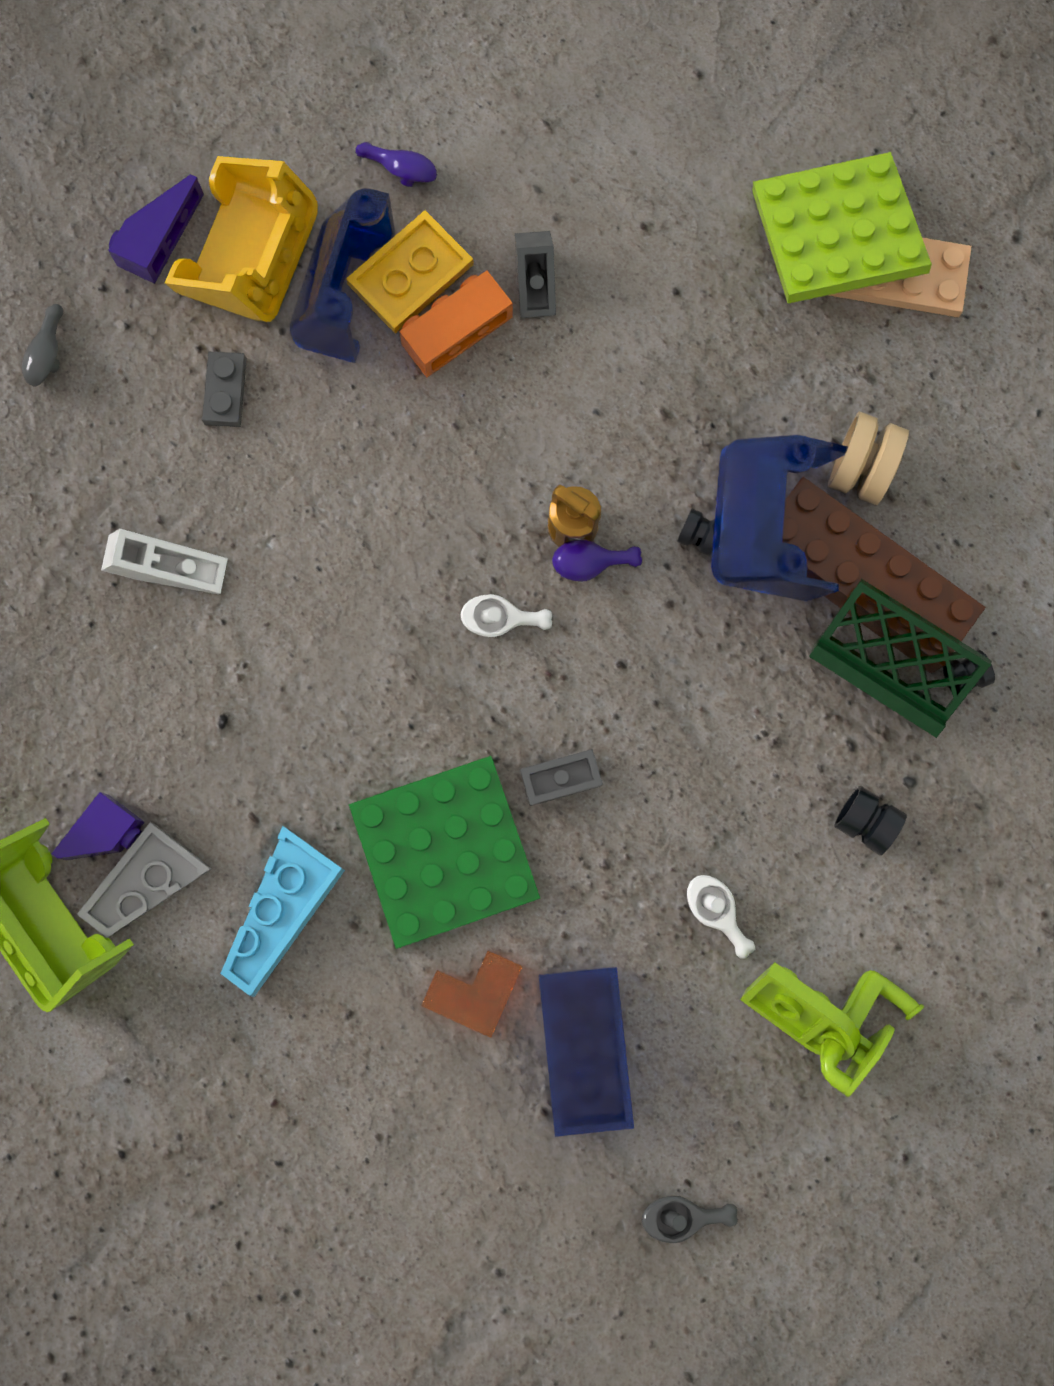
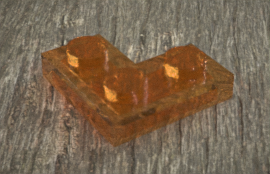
[421,951,523,1038]

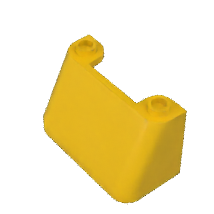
[165,156,318,322]

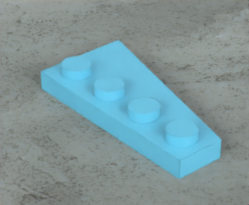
[220,826,345,997]

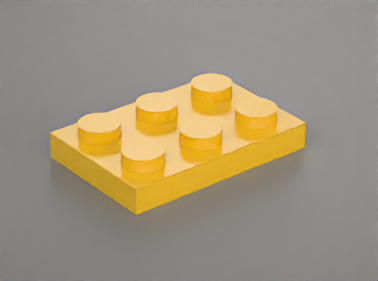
[346,210,474,334]

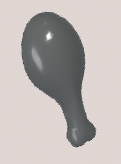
[21,304,64,387]
[642,1196,738,1243]

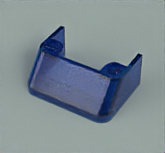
[711,435,848,601]

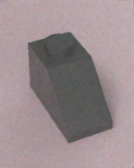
[514,231,556,318]

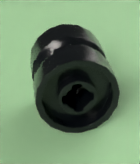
[834,786,907,855]

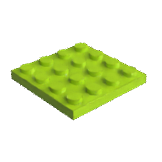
[752,152,932,304]

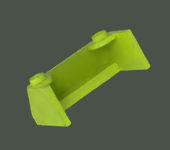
[0,818,134,1012]

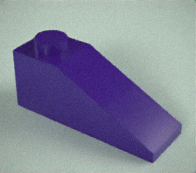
[108,174,204,284]

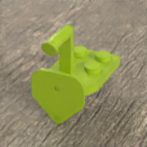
[740,962,924,1097]

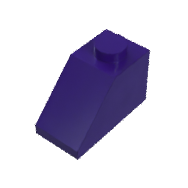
[51,792,144,860]

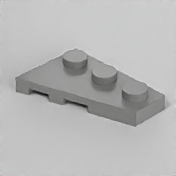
[77,822,212,938]

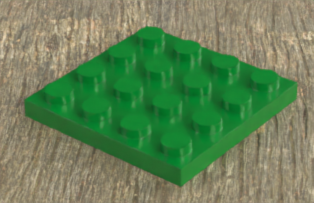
[348,756,541,949]

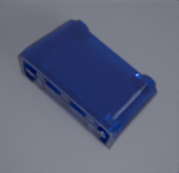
[290,188,396,363]

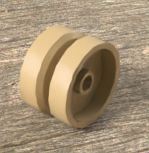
[828,411,909,505]

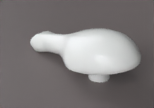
[460,594,552,637]
[687,875,756,959]

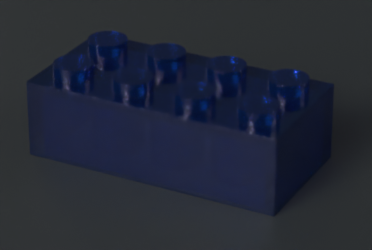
[538,966,634,1137]

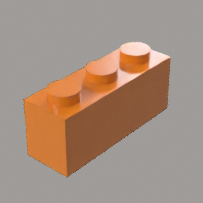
[399,270,513,378]

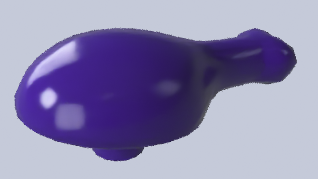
[355,142,437,187]
[552,539,642,582]

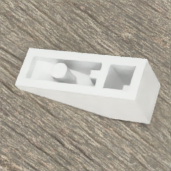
[101,529,228,594]

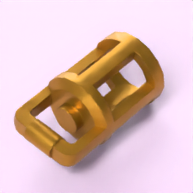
[548,485,601,547]

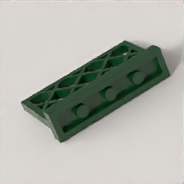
[809,578,992,738]

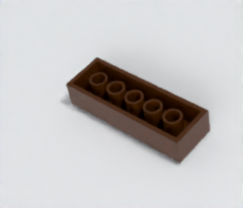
[753,477,986,674]

